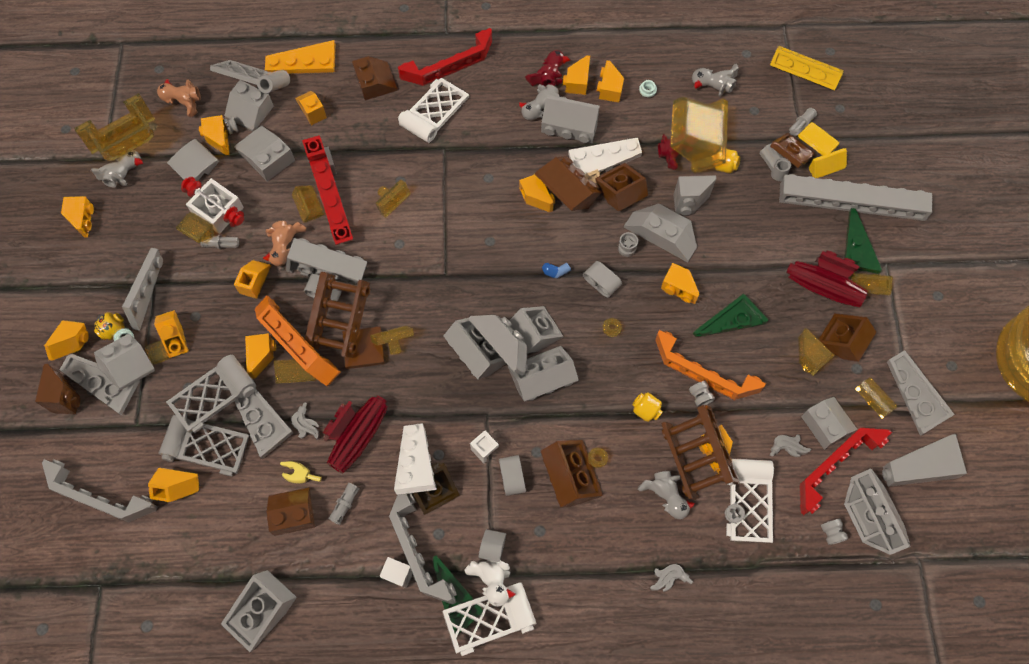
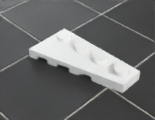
[568,138,642,174]
[394,424,437,495]

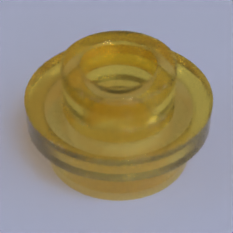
[602,318,622,337]
[588,448,608,468]

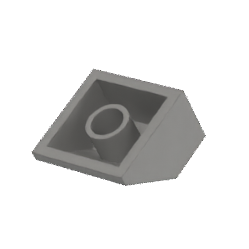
[224,80,274,132]
[674,176,716,215]
[509,306,563,353]
[94,334,155,390]
[801,397,858,450]

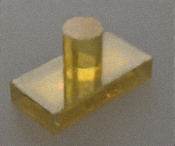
[375,179,411,218]
[370,326,414,355]

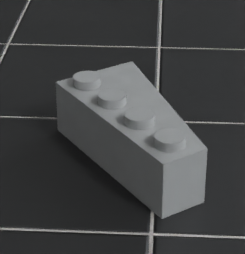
[286,238,367,285]

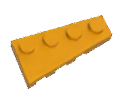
[265,40,336,74]

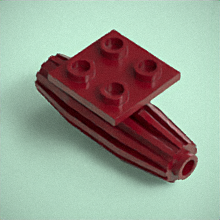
[786,250,868,308]
[323,395,388,474]

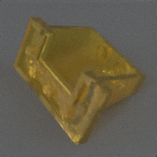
[74,93,155,161]
[671,97,728,173]

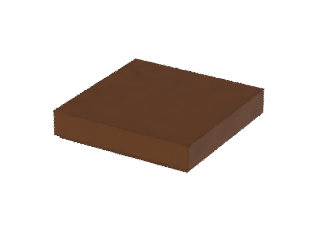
[770,133,815,168]
[342,327,385,369]

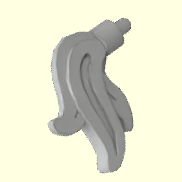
[291,402,320,440]
[770,435,811,457]
[650,564,693,592]

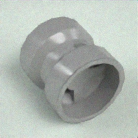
[618,232,638,257]
[689,381,715,407]
[821,519,848,545]

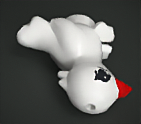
[465,560,516,607]

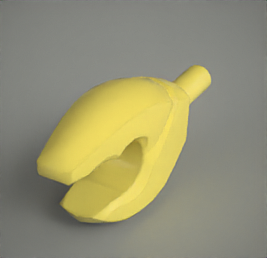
[280,461,322,484]

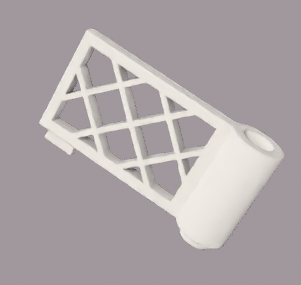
[398,78,469,143]
[726,459,774,543]
[442,583,537,656]

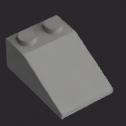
[234,126,295,182]
[221,570,297,652]

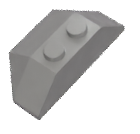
[624,204,697,263]
[468,315,527,376]
[844,469,911,555]

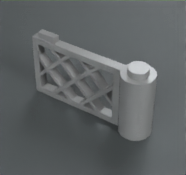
[210,60,290,93]
[166,355,256,433]
[159,415,250,477]

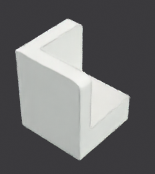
[470,431,499,463]
[380,557,413,588]

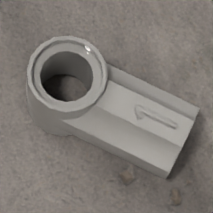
[759,144,791,181]

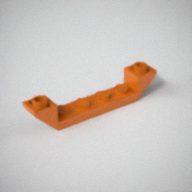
[255,295,341,386]
[655,330,766,400]

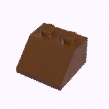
[352,56,398,101]
[595,163,648,212]
[817,313,876,362]
[35,364,80,414]
[266,487,315,536]

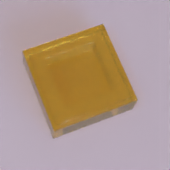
[145,341,170,365]

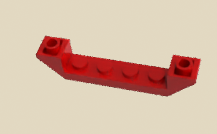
[398,28,492,86]
[302,135,353,245]
[800,428,892,515]

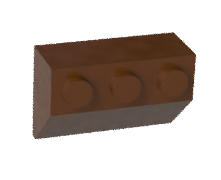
[535,156,601,211]
[541,440,603,508]

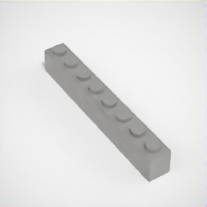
[779,174,932,221]

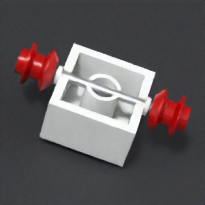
[181,177,244,234]

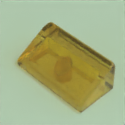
[292,185,324,223]
[176,212,214,243]
[851,272,893,295]
[274,359,315,384]
[855,377,898,419]

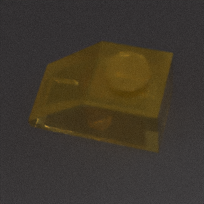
[798,328,835,376]

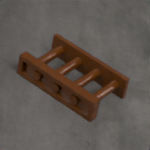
[305,272,370,358]
[661,405,740,500]

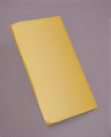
[798,122,839,155]
[809,148,847,178]

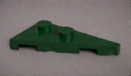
[844,208,882,274]
[693,293,768,337]
[432,555,483,636]

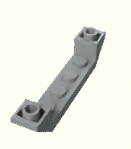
[42,459,158,522]
[389,493,457,605]

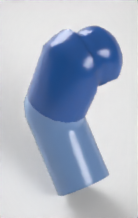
[542,263,571,278]

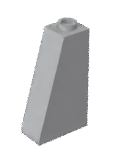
[882,434,967,487]

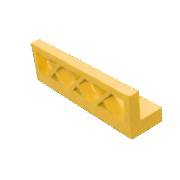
[770,46,844,90]

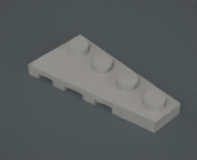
[122,248,163,330]
[887,350,955,436]
[60,354,140,415]
[230,389,293,459]

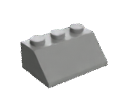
[541,95,600,143]
[444,318,506,379]
[508,346,578,402]

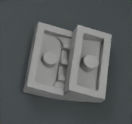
[167,139,219,181]

